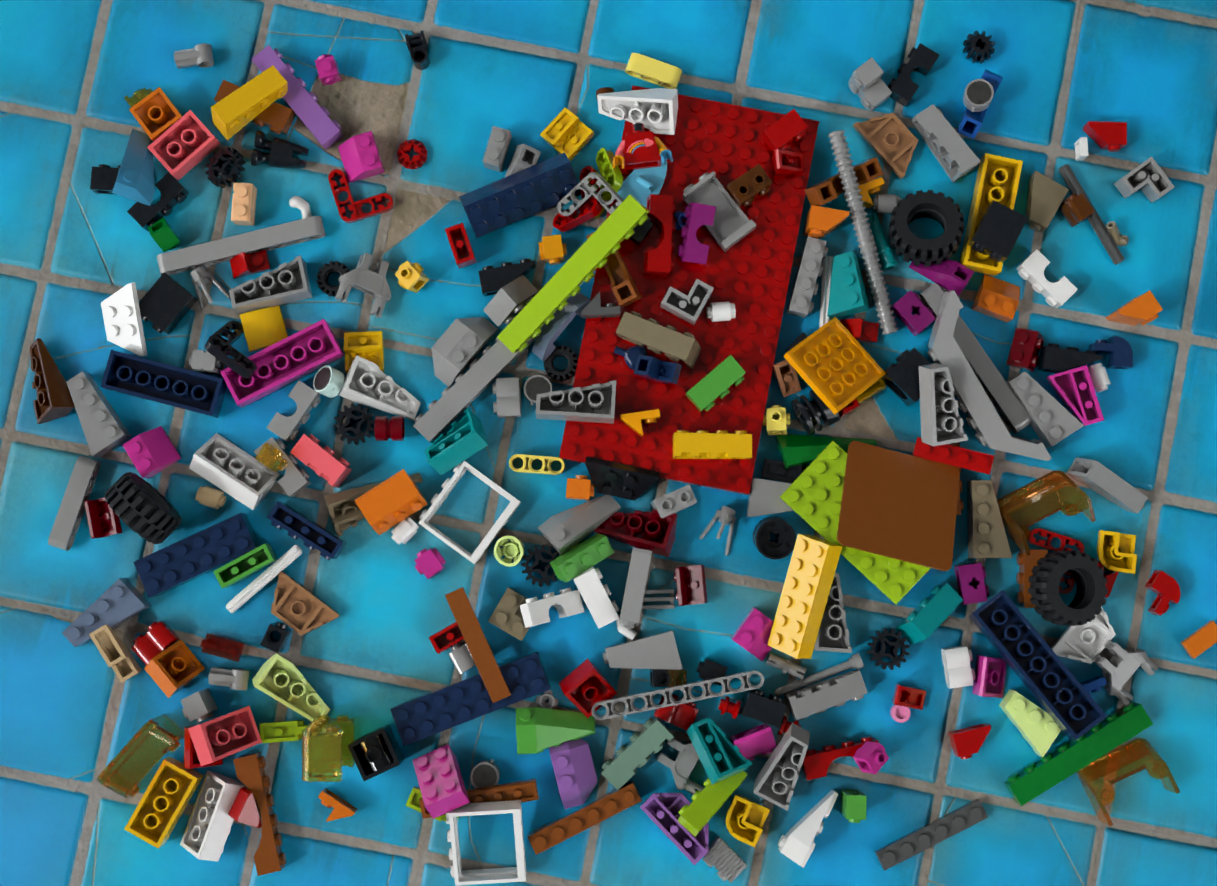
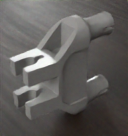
[335,253,391,318]
[1093,640,1158,705]
[657,737,704,795]

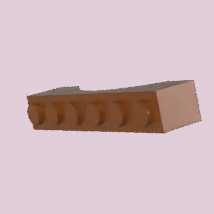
[233,752,286,876]
[527,780,642,855]

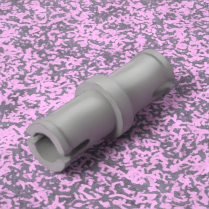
[766,653,807,679]

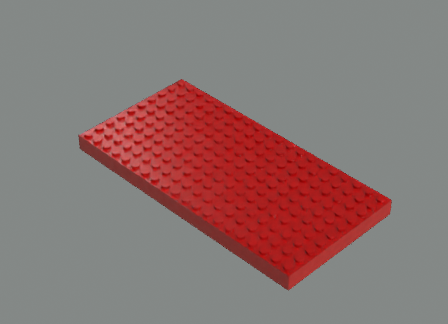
[559,85,819,495]

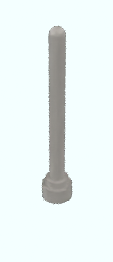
[774,653,864,696]

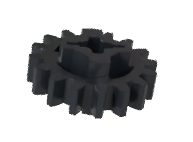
[205,147,246,188]
[333,403,375,445]
[521,545,558,587]
[867,628,910,670]

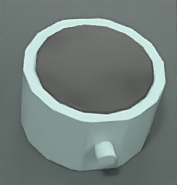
[313,365,345,398]

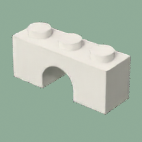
[1016,249,1078,308]
[520,587,584,628]

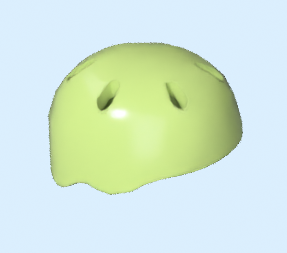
[494,535,524,567]

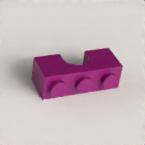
[678,203,716,265]

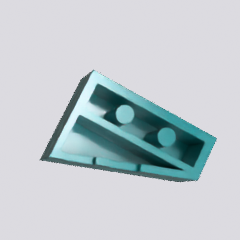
[827,251,870,319]
[425,408,488,475]
[895,583,963,645]
[686,717,753,785]

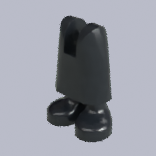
[251,130,309,169]

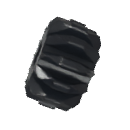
[962,31,995,64]

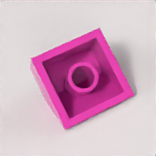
[338,131,385,183]
[122,426,181,479]
[730,608,773,661]
[730,723,777,761]

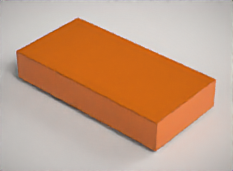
[1180,620,1217,659]

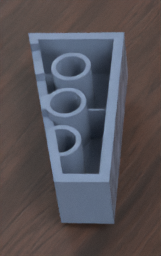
[62,578,152,647]

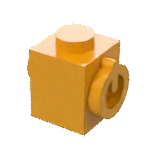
[538,234,567,265]

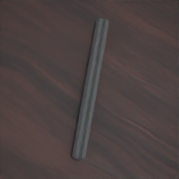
[1058,164,1124,265]

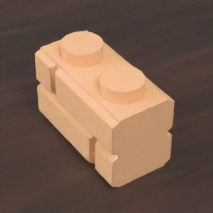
[231,183,257,226]

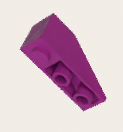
[909,259,974,296]

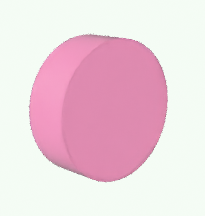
[890,704,911,723]

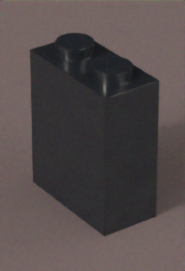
[968,200,1028,262]
[139,273,198,334]

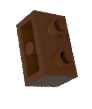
[726,164,773,207]

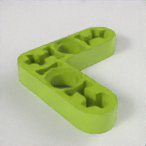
[594,148,623,219]

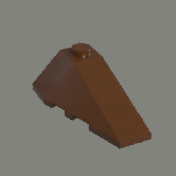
[30,338,75,424]

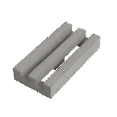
[642,589,674,609]

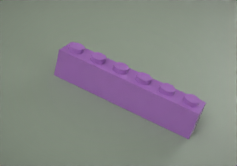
[251,45,343,150]

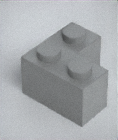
[848,58,892,112]
[1114,157,1175,203]
[483,275,538,327]
[660,279,714,325]

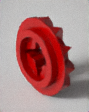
[397,139,427,169]

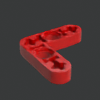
[553,166,602,232]
[328,169,394,223]
[1027,528,1084,594]

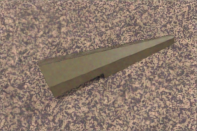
[324,473,423,537]

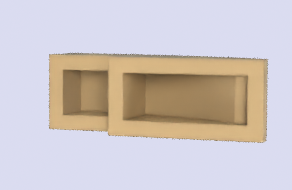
[89,624,142,683]

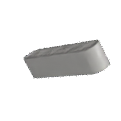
[48,456,100,551]

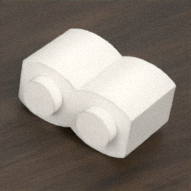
[941,645,976,689]

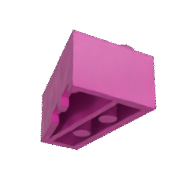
[1046,365,1104,426]

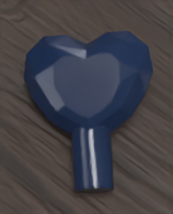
[614,346,647,370]

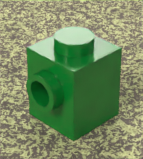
[148,217,180,252]

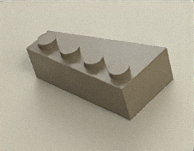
[615,311,702,369]
[967,480,1012,558]

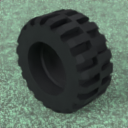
[889,190,965,267]
[105,472,181,544]
[1028,551,1108,626]

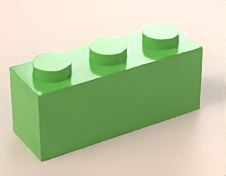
[686,355,746,412]
[550,533,615,583]
[213,543,278,589]

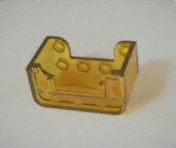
[302,715,354,782]

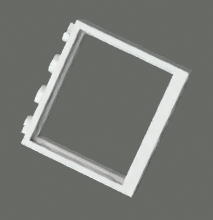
[419,461,521,564]
[446,800,527,886]

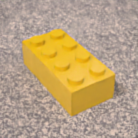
[124,756,204,849]

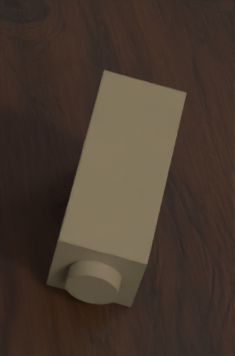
[1026,171,1069,232]

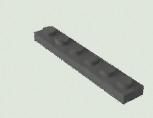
[874,799,988,871]

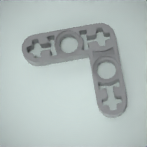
[557,172,624,216]

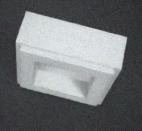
[1074,137,1089,161]

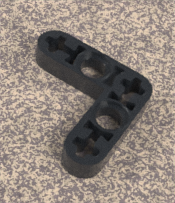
[205,320,257,378]

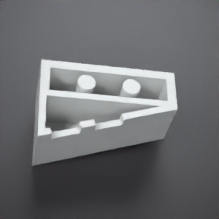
[573,566,620,629]

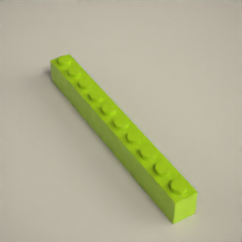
[497,194,650,353]

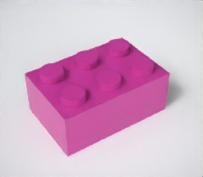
[412,744,470,819]

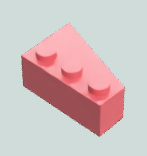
[290,434,352,488]

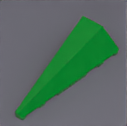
[775,434,878,469]

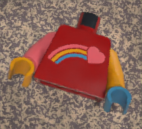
[613,123,673,171]

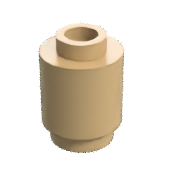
[195,486,226,510]

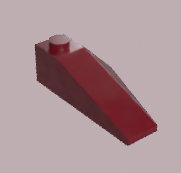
[593,510,678,557]

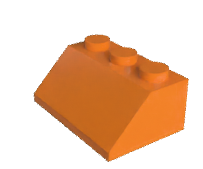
[354,469,428,535]

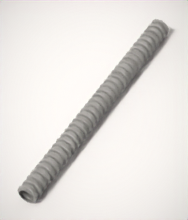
[828,130,899,335]

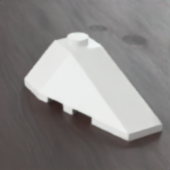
[597,88,678,135]
[339,356,421,421]
[778,790,838,868]

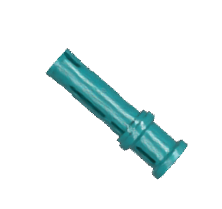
[866,213,899,271]

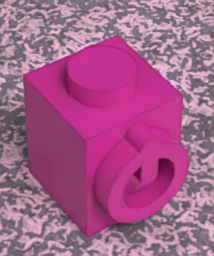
[315,54,342,85]
[414,547,446,579]
[853,741,889,774]

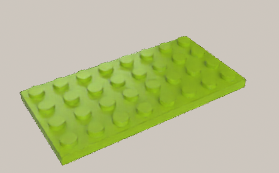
[780,441,930,605]

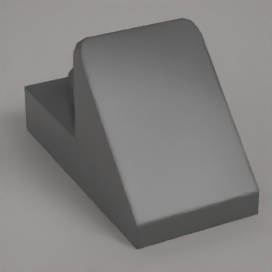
[581,292,621,318]

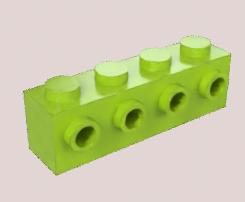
[677,771,748,837]

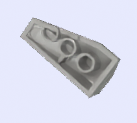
[538,494,621,555]

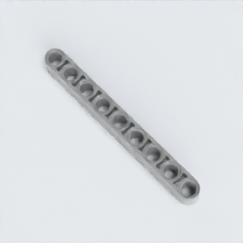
[156,216,326,275]
[919,283,1032,433]
[592,670,764,720]

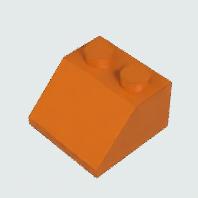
[129,87,182,142]
[803,205,850,239]
[971,274,1020,323]
[1106,290,1163,326]
[144,639,205,698]

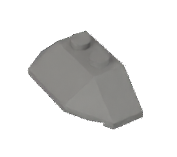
[432,317,498,387]

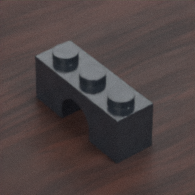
[888,43,939,107]
[127,172,189,231]

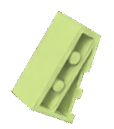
[999,689,1061,757]

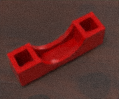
[644,194,676,276]
[913,437,994,475]
[802,736,879,780]

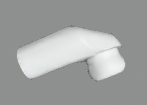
[289,196,312,219]
[616,614,637,641]

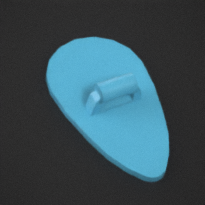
[617,159,667,208]

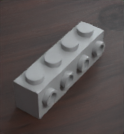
[786,236,828,318]

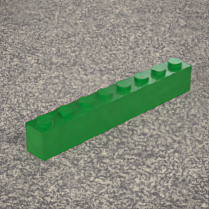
[1004,702,1153,806]

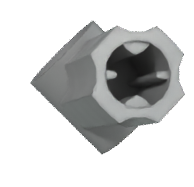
[174,43,214,69]
[208,667,250,690]

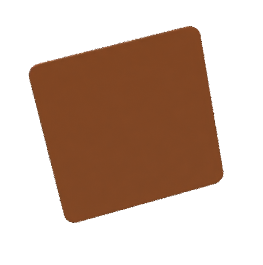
[837,441,960,571]

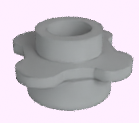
[536,690,559,709]

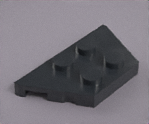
[585,457,660,501]

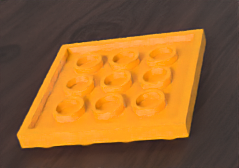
[783,316,886,415]

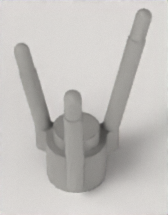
[190,267,230,308]
[699,506,737,556]

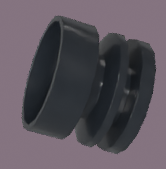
[791,390,840,436]
[753,517,796,560]

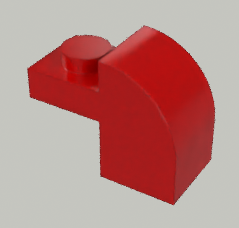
[1145,570,1181,616]

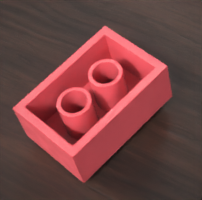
[147,110,221,181]
[188,706,262,766]

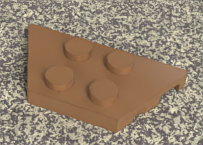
[852,113,918,179]
[271,571,340,636]

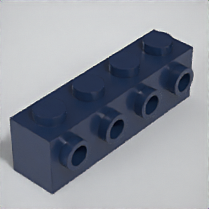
[267,501,346,560]

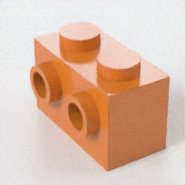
[566,475,595,501]

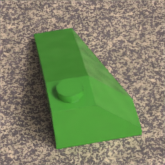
[516,707,595,755]

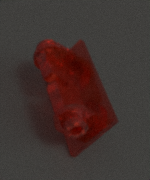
[201,633,244,662]

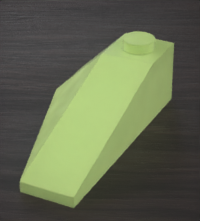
[252,653,330,726]

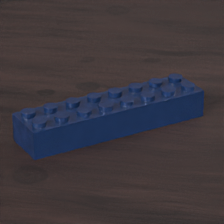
[969,590,1107,742]
[390,651,551,746]

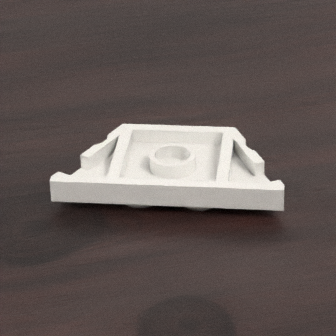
[101,282,147,356]
[1051,606,1116,664]

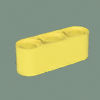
[625,53,682,89]
[509,454,565,475]

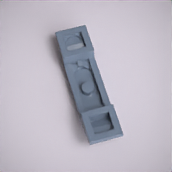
[532,292,591,362]

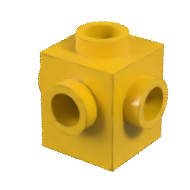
[395,261,430,293]

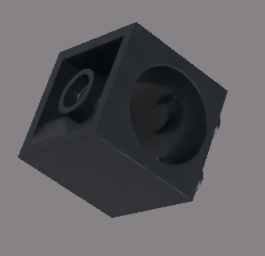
[882,348,931,406]
[347,724,405,781]

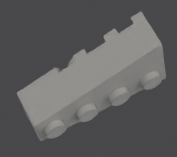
[1007,372,1084,448]

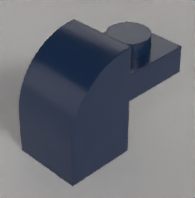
[1089,336,1133,369]
[634,355,682,384]

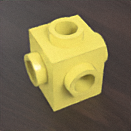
[763,405,791,436]

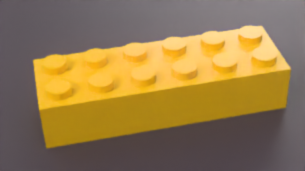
[959,153,1023,276]
[767,534,842,659]

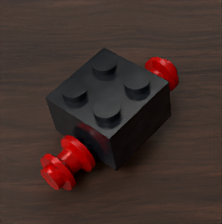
[718,689,801,735]

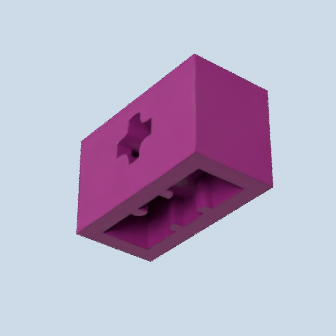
[891,290,936,336]
[954,563,989,605]

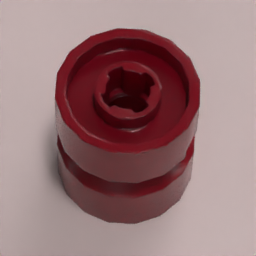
[374,416,405,441]

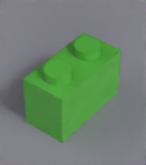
[840,789,867,823]

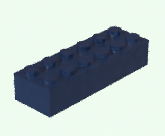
[459,152,581,238]
[101,350,227,418]
[133,513,260,598]

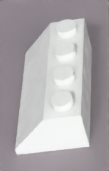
[189,433,280,510]
[180,770,246,862]

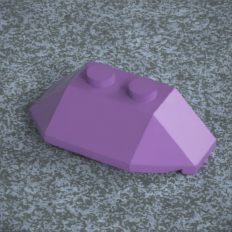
[549,738,598,809]
[640,793,709,865]

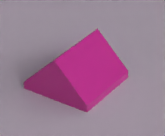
[972,655,1007,698]

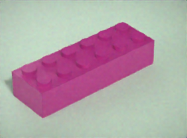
[220,319,345,408]

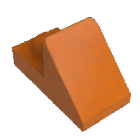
[318,788,358,822]

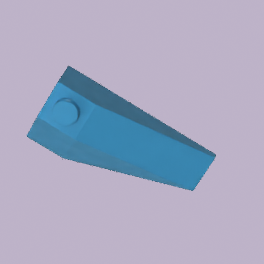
[112,129,156,206]

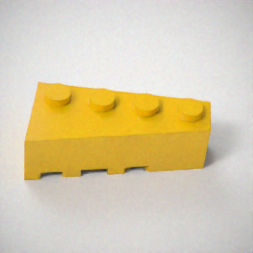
[211,65,288,140]
[673,430,752,459]

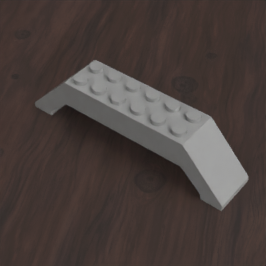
[927,290,1052,461]

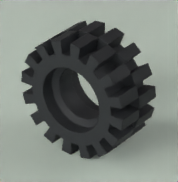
[317,261,350,297]
[543,345,578,381]

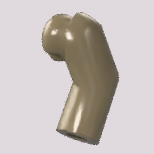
[1106,221,1129,247]

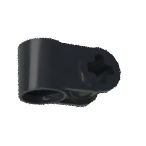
[405,30,430,70]

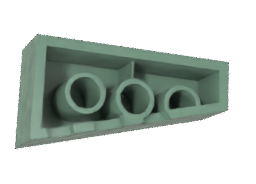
[601,717,674,790]

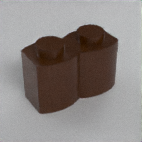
[1059,192,1095,227]

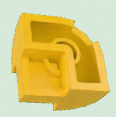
[1096,530,1137,574]
[725,794,770,847]

